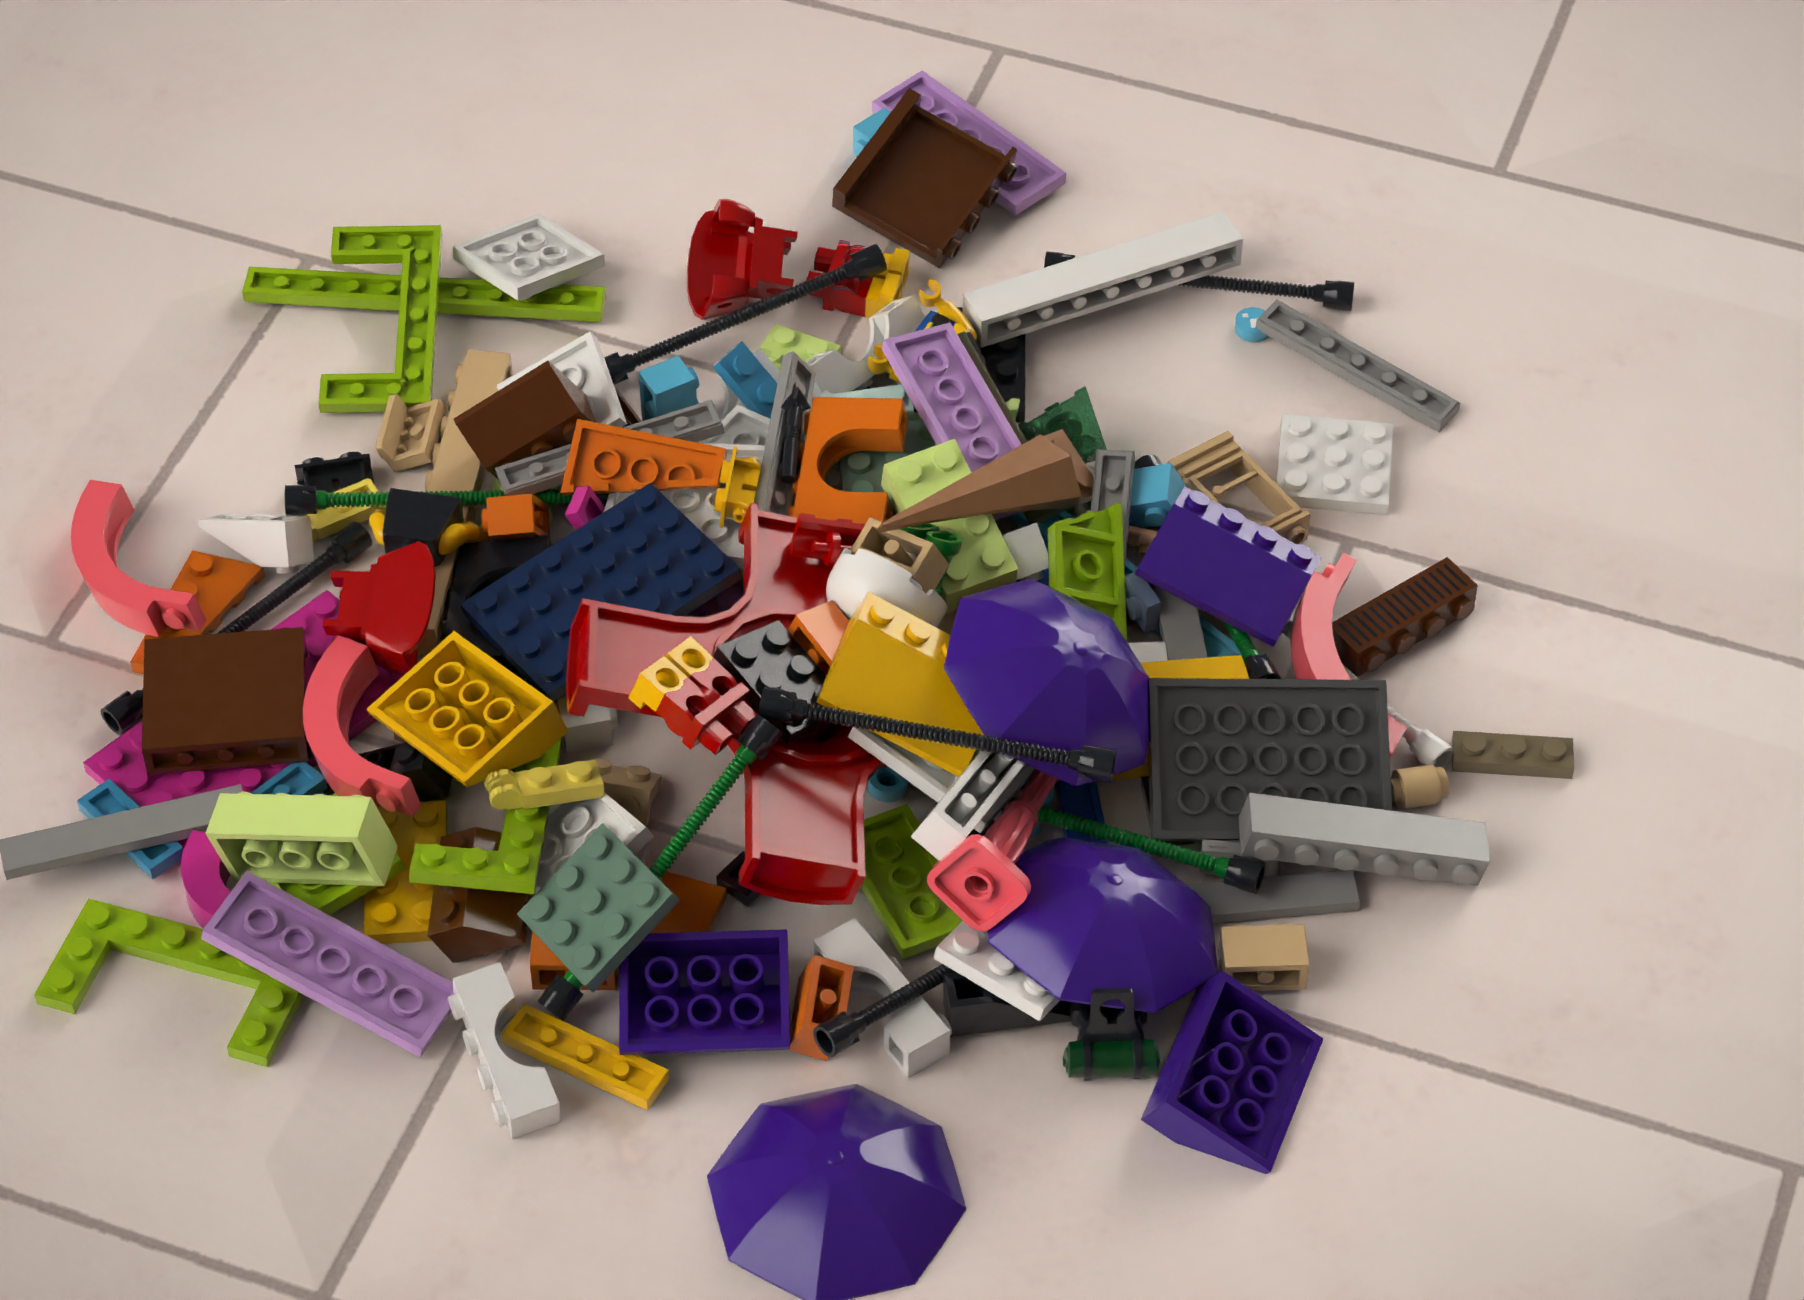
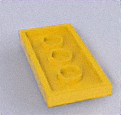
[364,800,448,944]

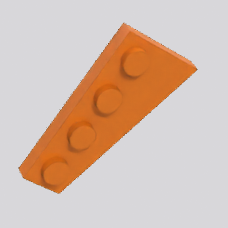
[560,419,728,496]
[130,550,265,674]

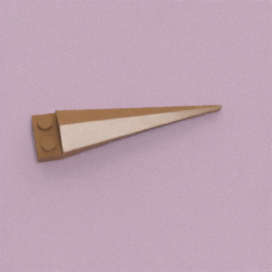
[877,429,1094,533]

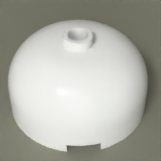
[826,548,948,628]

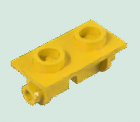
[714,446,761,528]

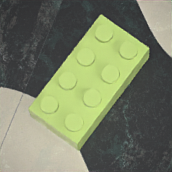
[881,439,1018,614]
[205,792,398,886]

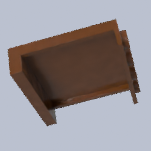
[832,88,1018,268]
[142,627,309,775]

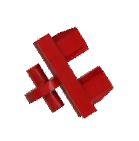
[789,513,865,566]

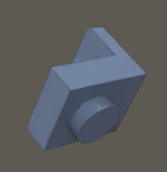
[1125,571,1161,633]

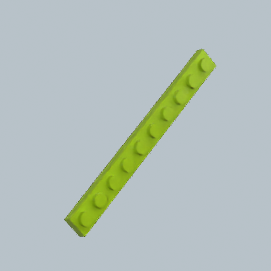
[242,266,606,322]

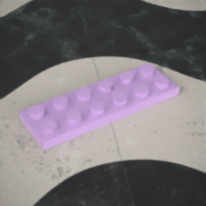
[872,70,1066,216]
[882,323,1028,520]
[201,871,454,1058]

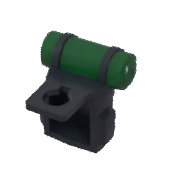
[1063,988,1161,1081]

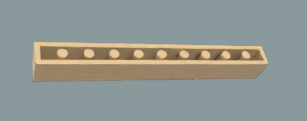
[414,349,513,654]

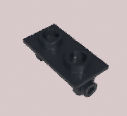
[294,452,374,493]

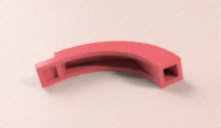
[71,480,206,637]
[1290,552,1408,758]
[303,635,421,817]

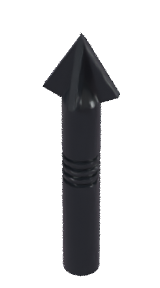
[780,387,811,484]

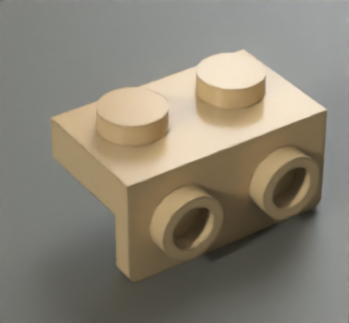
[376,394,447,472]
[584,759,662,826]

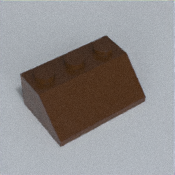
[454,360,596,480]
[427,827,530,963]

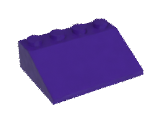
[1134,487,1322,647]
[619,929,790,1055]
[1141,970,1323,1174]

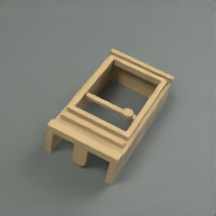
[1167,431,1310,544]

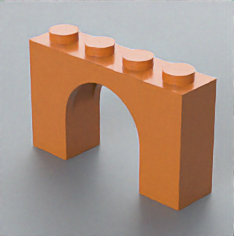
[787,397,908,525]

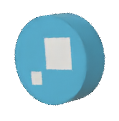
[1235,307,1268,342]

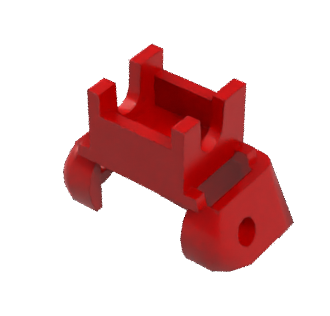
[686,199,798,320]
[323,542,436,675]

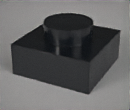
[716,851,760,907]

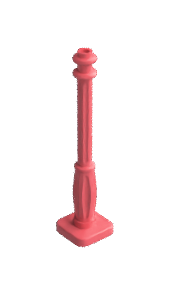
[927,769,1058,932]

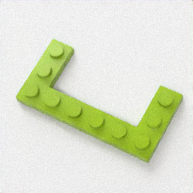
[318,225,443,413]
[409,737,563,894]
[34,898,304,1067]

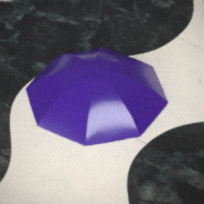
[944,579,1150,787]
[987,837,1218,1013]
[707,1084,966,1300]

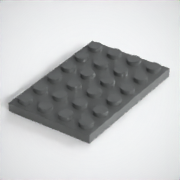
[1148,678,1392,841]

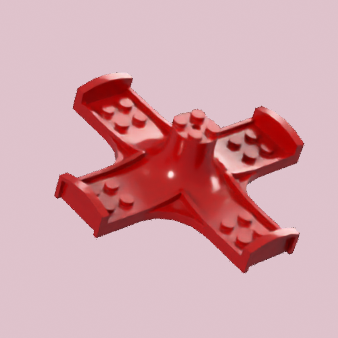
[566,503,887,905]

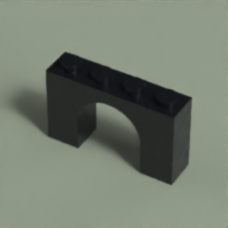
[442,535,552,679]

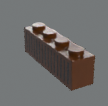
[1332,557,1478,677]

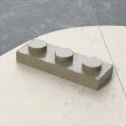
[1452,731,1574,779]

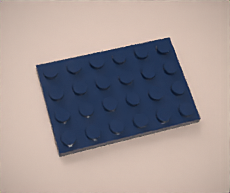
[460,483,742,702]

